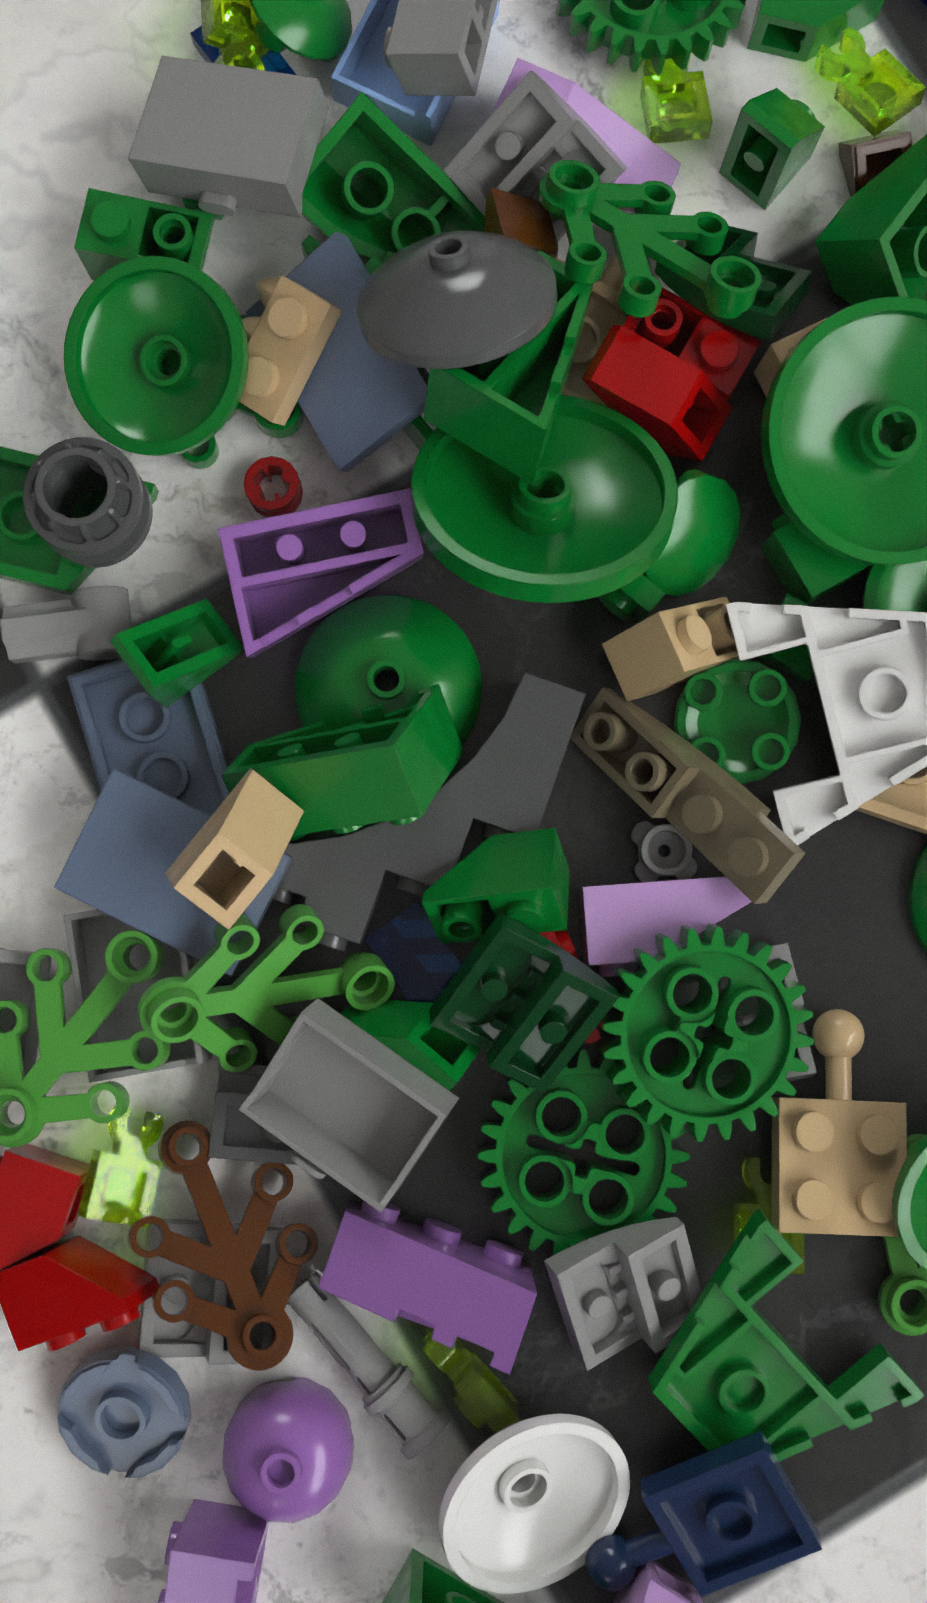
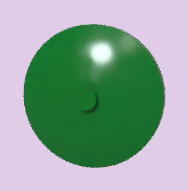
[761,297,927,566]
[411,395,678,603]

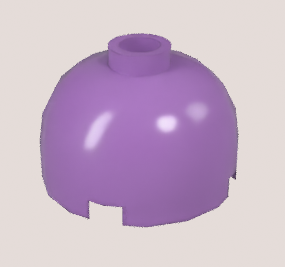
[222,1377,354,1523]

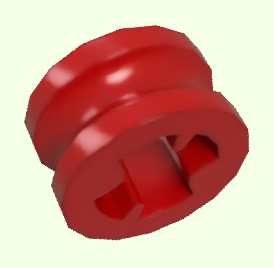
[243,456,303,518]

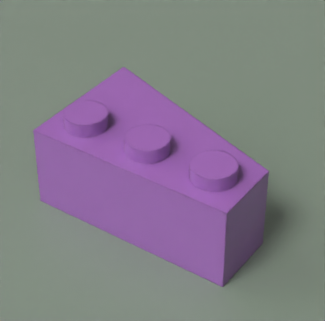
[218,488,424,658]
[318,1200,537,1375]
[158,1499,269,1603]

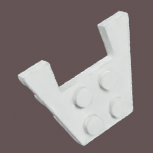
[726,602,927,845]

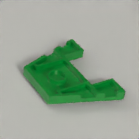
[647,1209,925,1461]

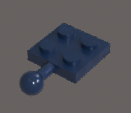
[585,1430,823,1597]

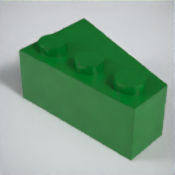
[423,250,594,485]
[221,684,464,842]

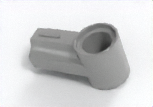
[0,586,132,664]

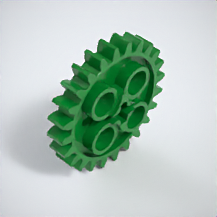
[556,0,746,74]
[598,924,814,1142]
[477,1047,690,1255]

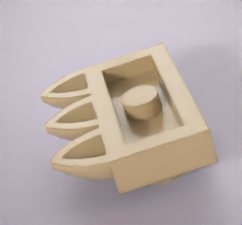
[239,275,343,426]

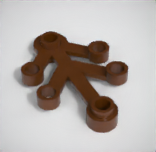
[128,1120,318,1371]

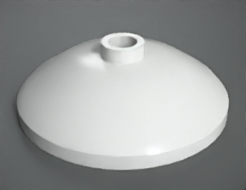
[438,1414,630,1594]

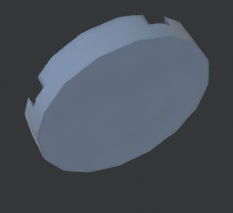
[57,1347,192,1478]

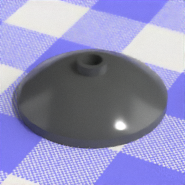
[357,231,558,369]

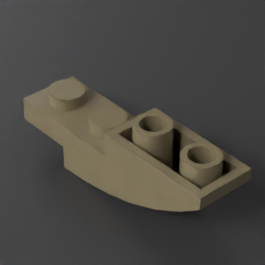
[570,687,806,904]

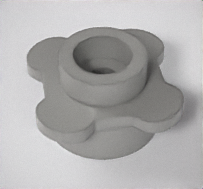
[631,821,697,882]

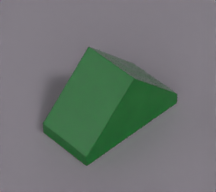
[110,599,244,708]

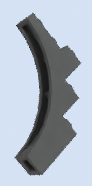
[273,672,585,952]

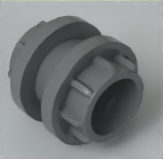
[23,437,153,568]

